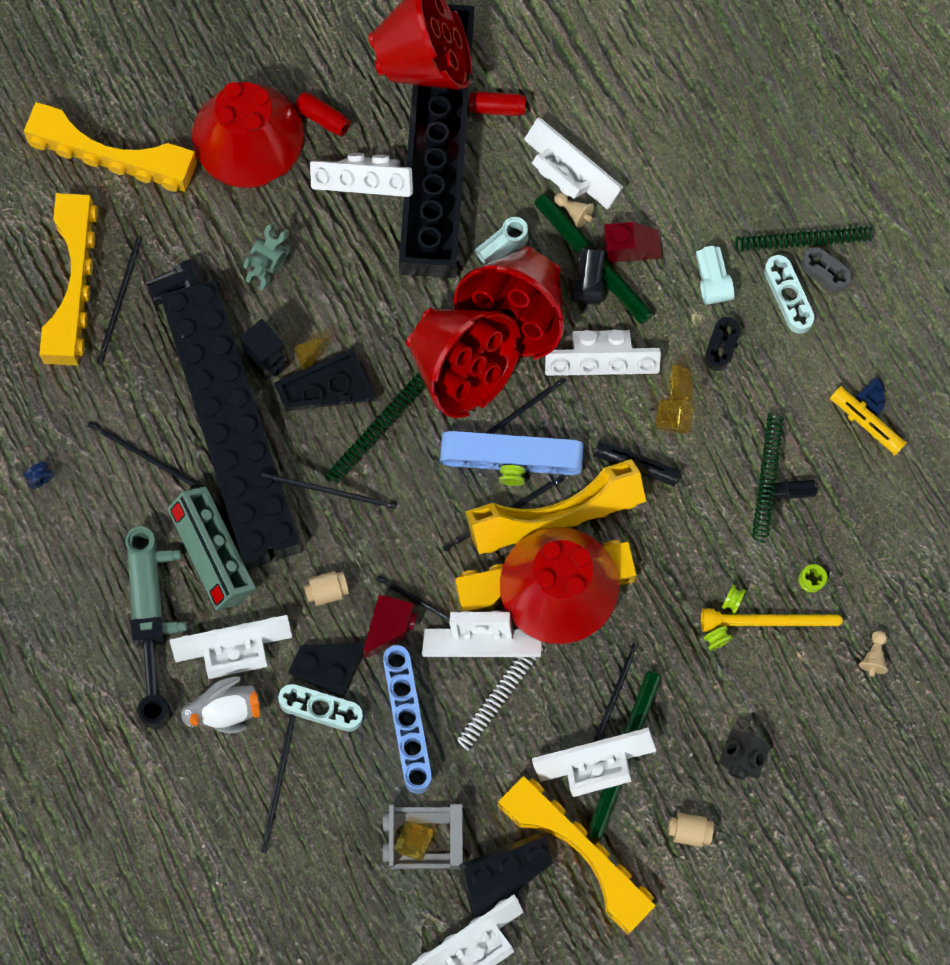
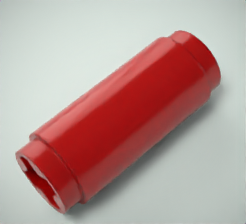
[469,91,526,116]
[295,92,351,137]

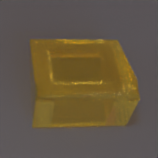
[295,338,325,370]
[670,364,693,401]
[655,400,693,434]
[394,821,433,861]

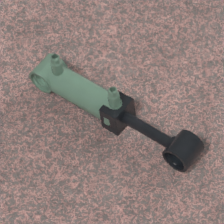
[125,526,187,730]

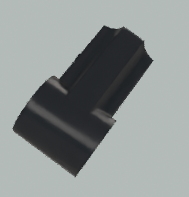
[572,246,605,305]
[146,259,206,306]

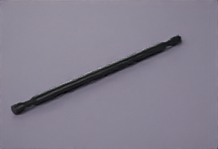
[96,238,141,364]
[485,378,565,434]
[87,421,204,488]
[260,472,396,509]
[442,476,564,552]
[376,575,450,622]
[593,643,638,742]
[260,714,295,854]

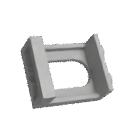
[383,804,463,870]

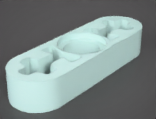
[764,255,814,334]
[278,684,363,732]

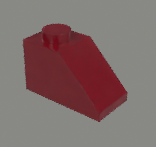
[602,222,662,263]
[363,594,418,658]

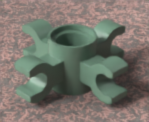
[243,221,291,290]

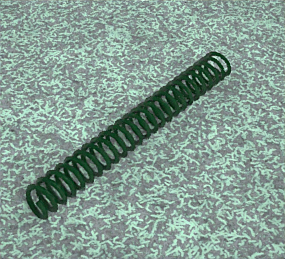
[735,225,874,252]
[325,372,426,483]
[752,412,784,543]

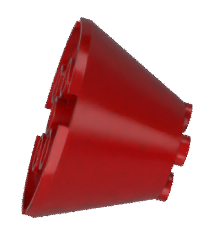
[368,0,472,90]
[192,82,304,188]
[454,247,564,360]
[406,308,521,418]
[500,527,619,644]

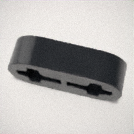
[704,317,741,371]

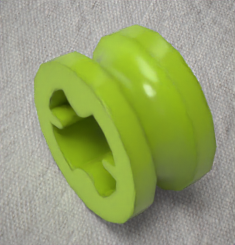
[499,465,526,486]
[798,564,827,593]
[722,584,746,614]
[703,625,733,651]

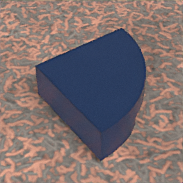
[856,377,885,417]

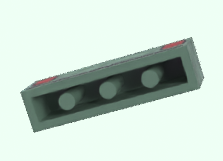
[167,486,256,611]

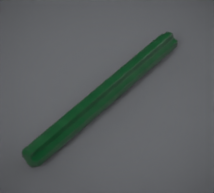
[534,194,653,324]
[586,671,661,841]

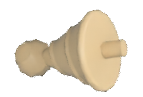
[554,192,594,228]
[859,630,888,677]

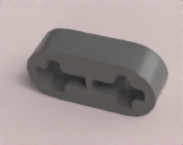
[801,247,851,293]

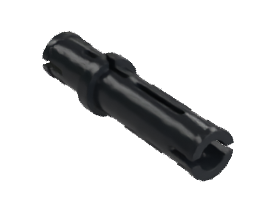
[593,439,681,487]

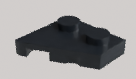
[288,642,365,698]

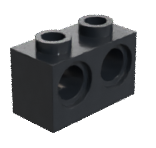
[240,319,288,380]

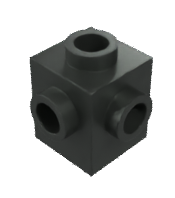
[719,730,771,780]

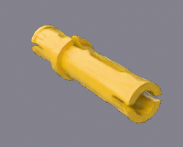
[830,386,907,456]

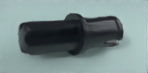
[758,479,817,502]

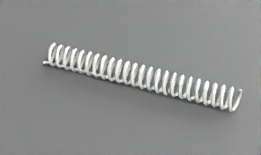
[457,642,547,751]

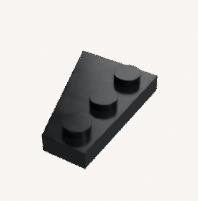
[274,348,377,411]
[459,832,553,919]

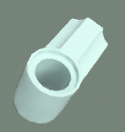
[475,217,528,265]
[696,246,734,305]

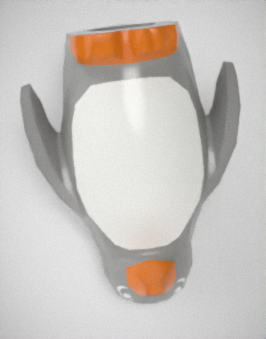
[181,677,260,734]

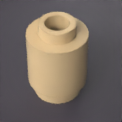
[304,571,349,606]
[668,812,714,847]

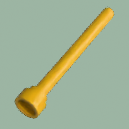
[701,608,843,632]

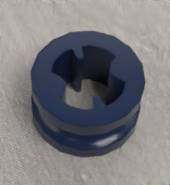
[24,462,54,489]

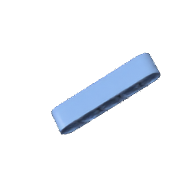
[440,431,584,475]
[383,645,431,794]

